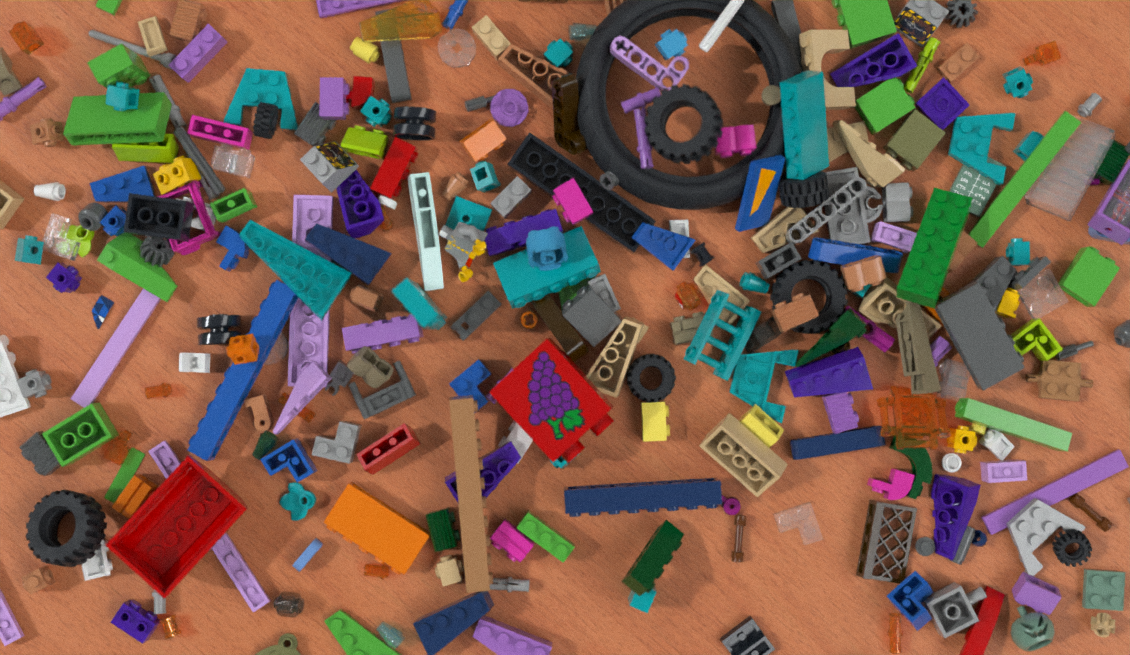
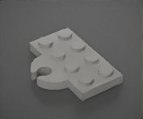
[824,167,883,244]

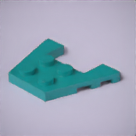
[223,68,299,131]
[948,113,1016,185]
[729,349,798,423]

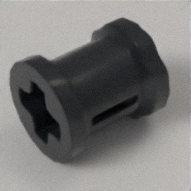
[690,242,715,267]

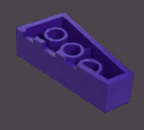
[485,209,563,257]
[785,347,873,398]

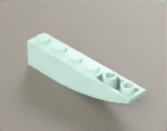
[407,172,444,291]

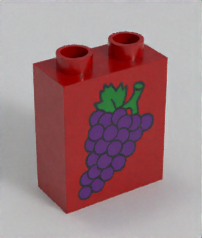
[489,338,614,463]

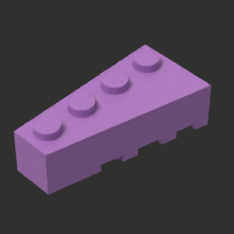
[473,615,552,655]

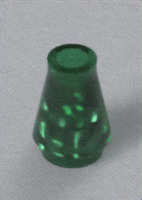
[252,431,278,460]

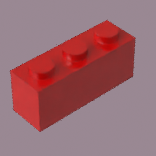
[370,137,419,200]
[356,423,421,475]

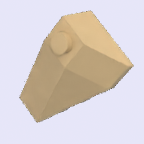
[859,277,942,339]

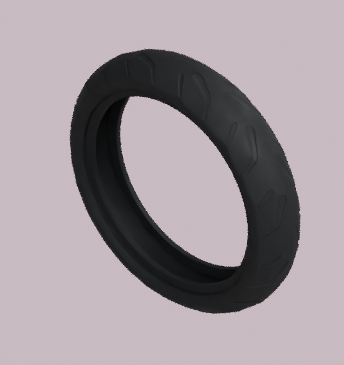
[576,0,802,210]

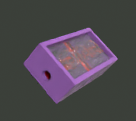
[1087,159,1130,245]

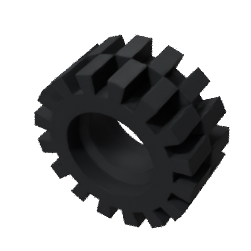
[253,102,279,139]
[1052,529,1092,567]

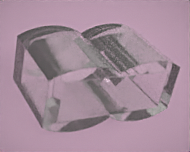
[210,143,255,179]
[937,359,970,401]

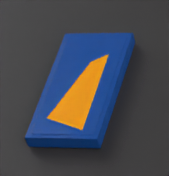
[735,155,785,232]

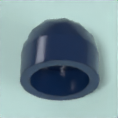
[972,530,988,547]

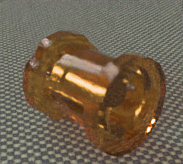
[159,614,182,639]

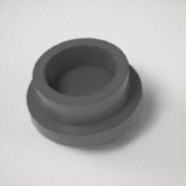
[915,537,935,556]

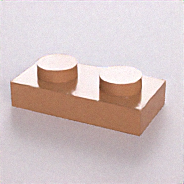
[937,43,980,83]

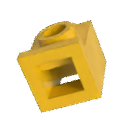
[995,288,1020,319]

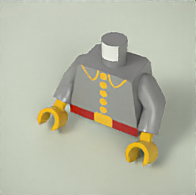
[439,222,488,282]

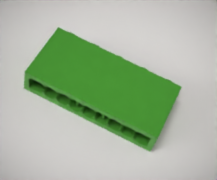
[831,0,897,49]
[63,92,172,145]

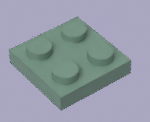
[1082,569,1125,611]

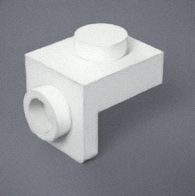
[179,353,210,373]

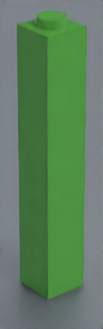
[955,398,1072,452]

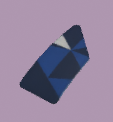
[92,295,114,329]

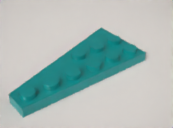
[240,220,351,321]

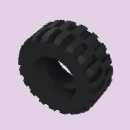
[644,84,723,164]
[770,260,848,334]
[26,490,107,567]

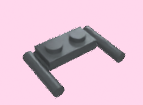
[348,360,416,420]

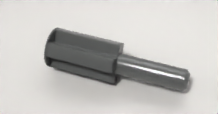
[465,95,495,112]
[1055,341,1094,361]

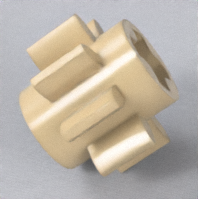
[1090,613,1116,637]

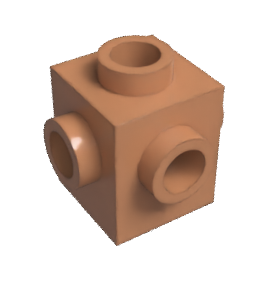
[30,118,64,147]

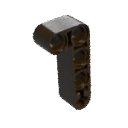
[552,73,588,155]
[531,294,589,362]

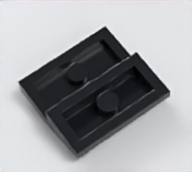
[719,616,775,655]

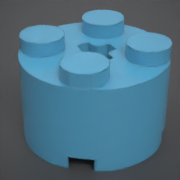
[526,227,568,271]

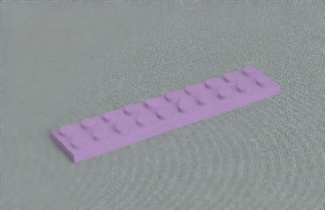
[288,195,333,387]

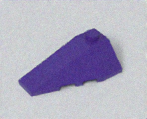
[336,170,384,238]
[445,441,521,504]
[931,474,981,560]

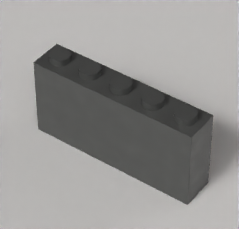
[935,281,1025,391]

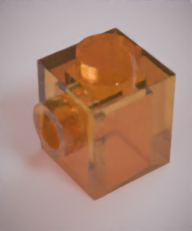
[9,21,44,55]

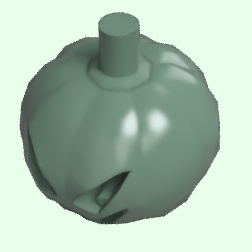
[1010,606,1055,652]

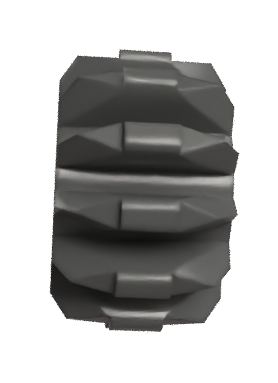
[945,0,978,28]
[140,236,174,267]

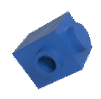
[100,205,126,236]

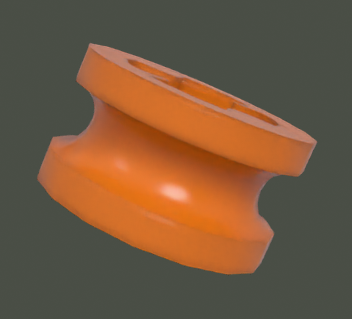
[521,311,538,329]

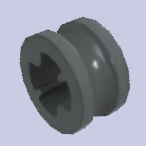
[600,171,619,190]

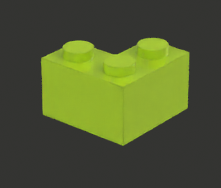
[1010,318,1063,361]

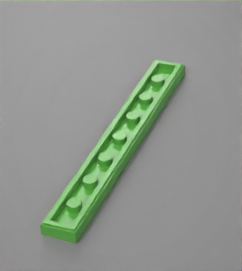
[968,111,1081,248]

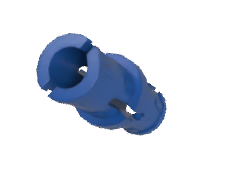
[441,0,469,31]

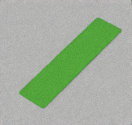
[105,448,145,503]

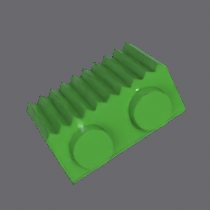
[210,188,257,223]

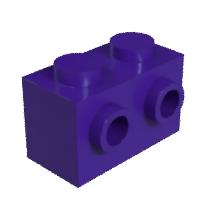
[110,599,161,644]

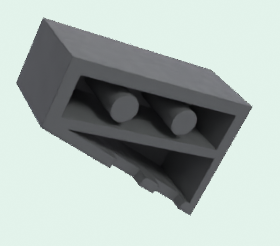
[967,256,1016,307]

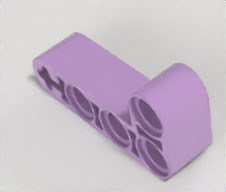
[610,36,689,91]

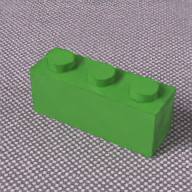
[517,510,575,563]

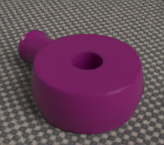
[722,495,741,515]

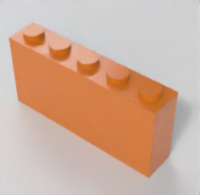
[323,482,430,575]

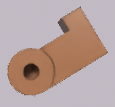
[244,394,274,431]

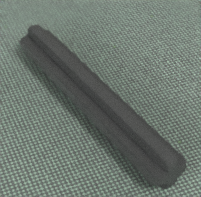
[174,126,225,195]

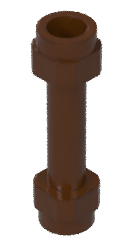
[1069,493,1112,532]
[731,515,746,562]

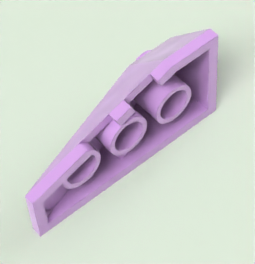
[273,362,332,435]

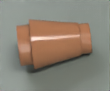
[442,172,469,201]

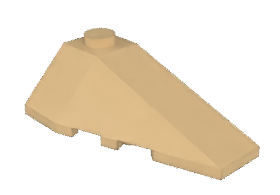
[832,120,905,188]

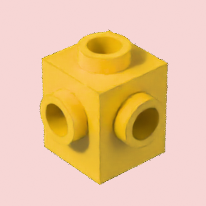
[947,425,977,454]

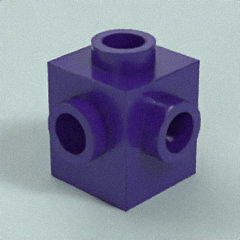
[46,263,82,293]

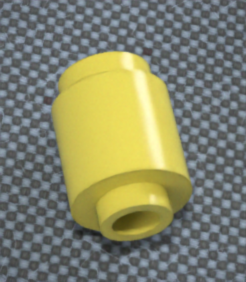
[350,37,380,64]

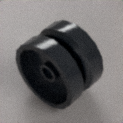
[393,106,437,141]
[196,314,242,345]

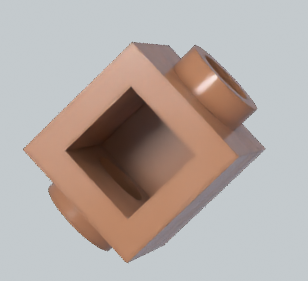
[21,565,56,595]

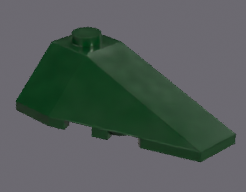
[795,308,867,367]

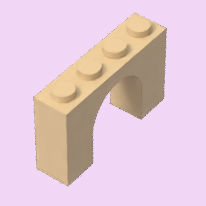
[799,30,856,110]

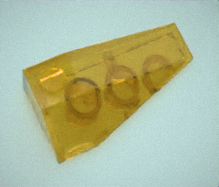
[359,0,442,42]

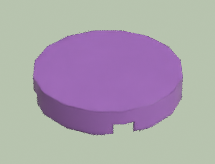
[490,89,528,127]

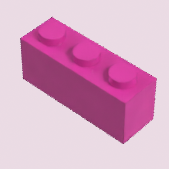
[187,115,253,151]

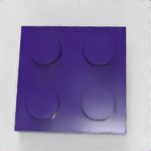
[914,77,970,130]

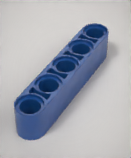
[808,237,903,273]

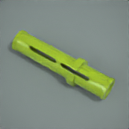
[903,37,941,94]

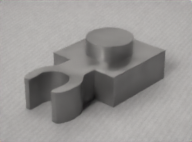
[325,360,354,396]

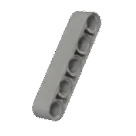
[786,177,867,244]

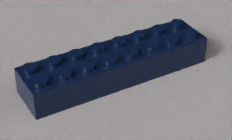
[564,477,722,517]

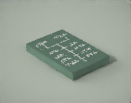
[949,157,1006,217]

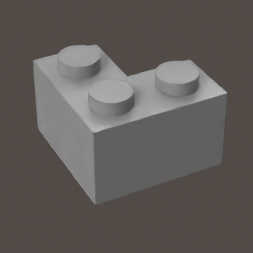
[312,421,361,464]

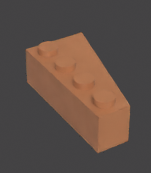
[498,44,576,109]

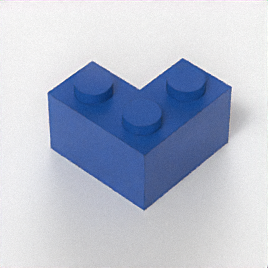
[449,359,492,413]
[260,438,318,482]
[887,570,934,631]

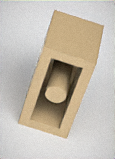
[472,15,511,62]

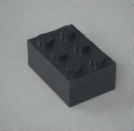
[124,193,194,242]

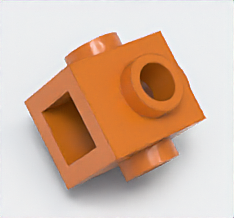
[226,334,260,365]

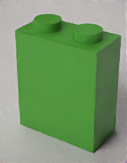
[854,78,916,136]
[1056,246,1120,307]

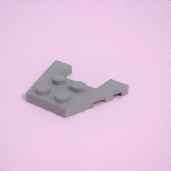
[1006,498,1085,576]

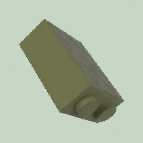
[883,109,946,171]

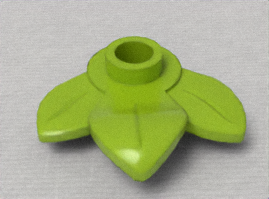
[60,225,94,258]

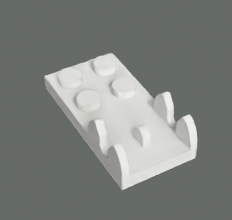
[0,335,31,417]

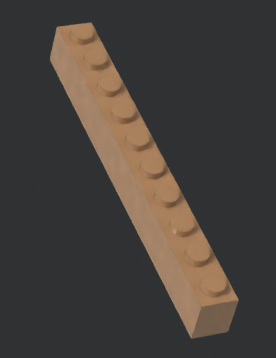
[449,395,493,593]

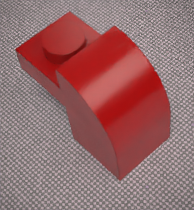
[346,76,375,110]

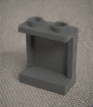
[561,284,622,347]

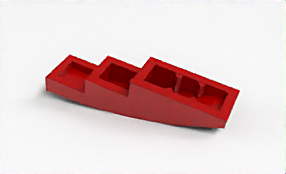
[959,585,1005,655]

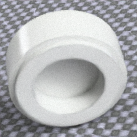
[378,195,397,210]

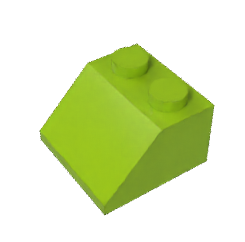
[341,125,389,160]

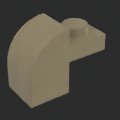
[0,47,22,96]

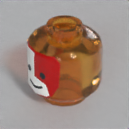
[674,281,703,311]

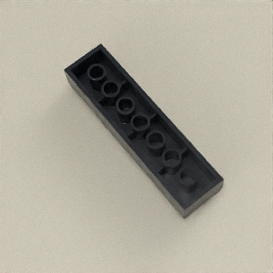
[507,132,656,254]

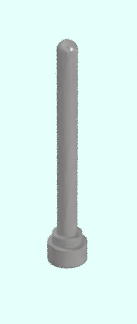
[89,30,177,70]

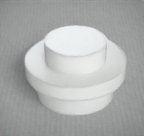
[942,453,962,472]

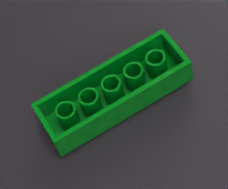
[896,188,973,309]

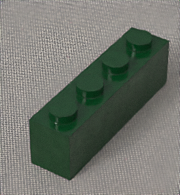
[621,520,684,596]

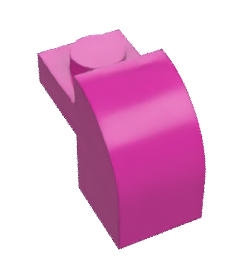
[867,468,915,500]

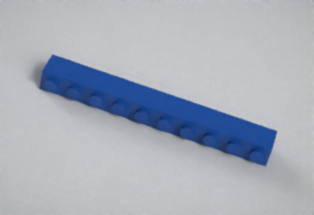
[188,279,299,461]

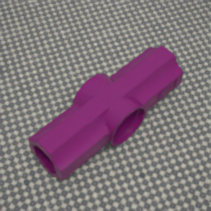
[839,305,895,353]

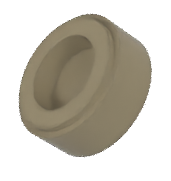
[761,85,781,106]

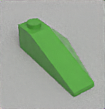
[97,232,178,302]

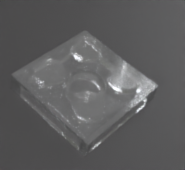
[1015,268,1069,319]

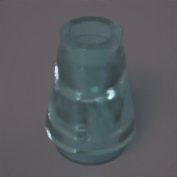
[568,23,597,42]
[376,621,405,649]

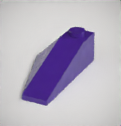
[831,33,918,87]

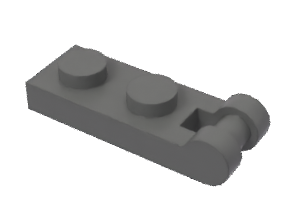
[450,290,502,341]

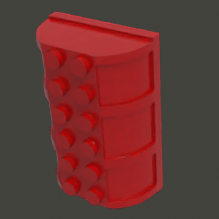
[105,456,248,599]

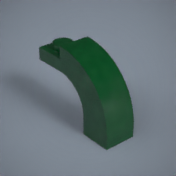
[889,431,932,499]

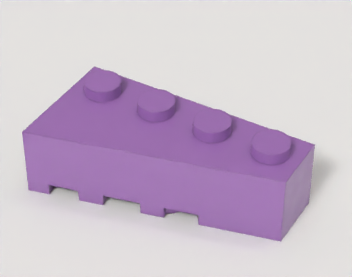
[342,314,424,354]

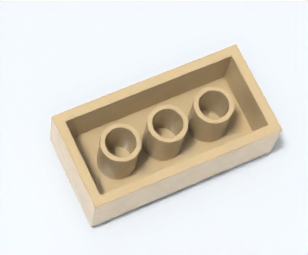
[699,413,788,497]

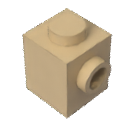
[435,555,464,586]

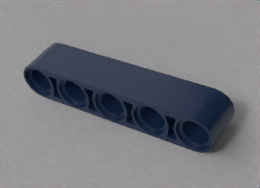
[790,426,886,460]

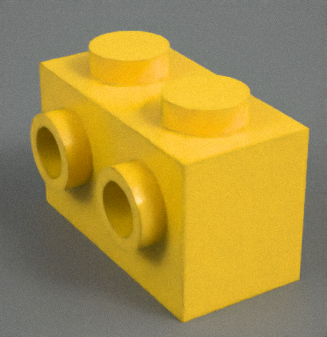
[153,156,202,195]

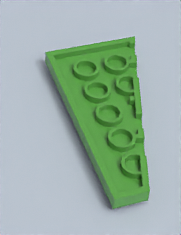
[324,609,402,655]

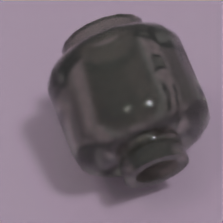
[274,591,304,618]

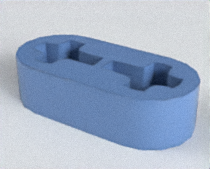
[292,538,323,572]

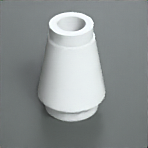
[34,182,66,201]

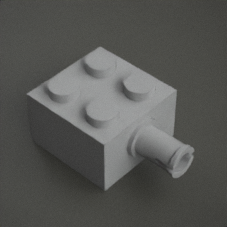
[922,582,987,638]

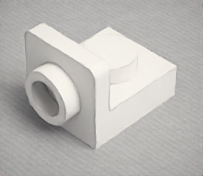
[979,428,1015,461]

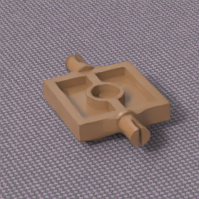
[1026,360,1093,402]

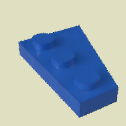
[90,166,156,202]
[632,222,695,271]

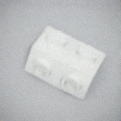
[81,539,113,581]

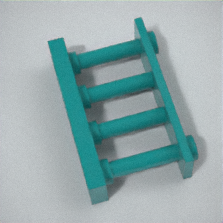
[683,290,761,381]

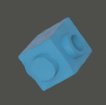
[654,29,688,61]

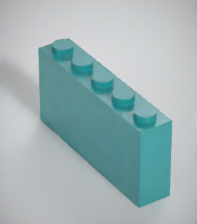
[780,71,829,180]
[493,226,601,309]
[392,278,448,330]

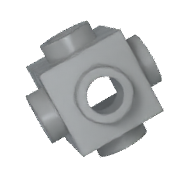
[16,369,52,398]

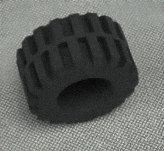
[779,171,830,208]
[627,354,676,402]

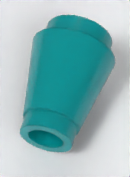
[739,272,770,294]

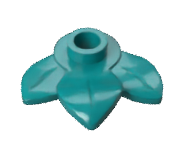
[279,482,316,521]

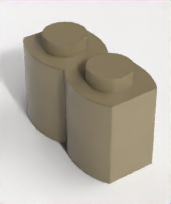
[347,346,394,389]

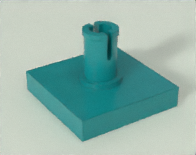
[445,196,492,231]

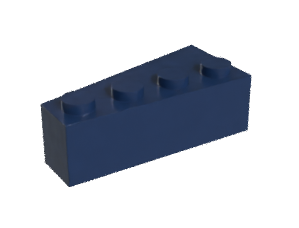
[305,223,392,285]
[413,591,494,655]

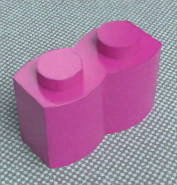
[715,125,756,158]

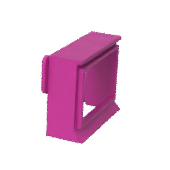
[159,180,221,256]

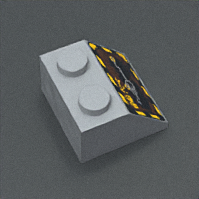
[894,0,949,48]
[300,141,359,193]

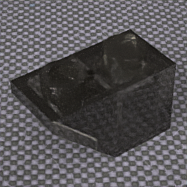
[744,316,783,354]

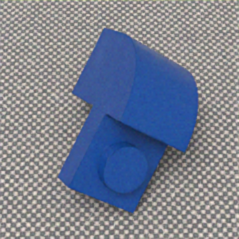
[216,226,249,271]

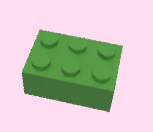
[87,43,151,88]
[42,403,119,467]

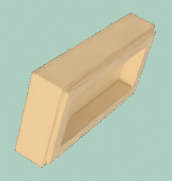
[138,16,168,57]

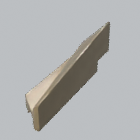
[896,301,941,395]

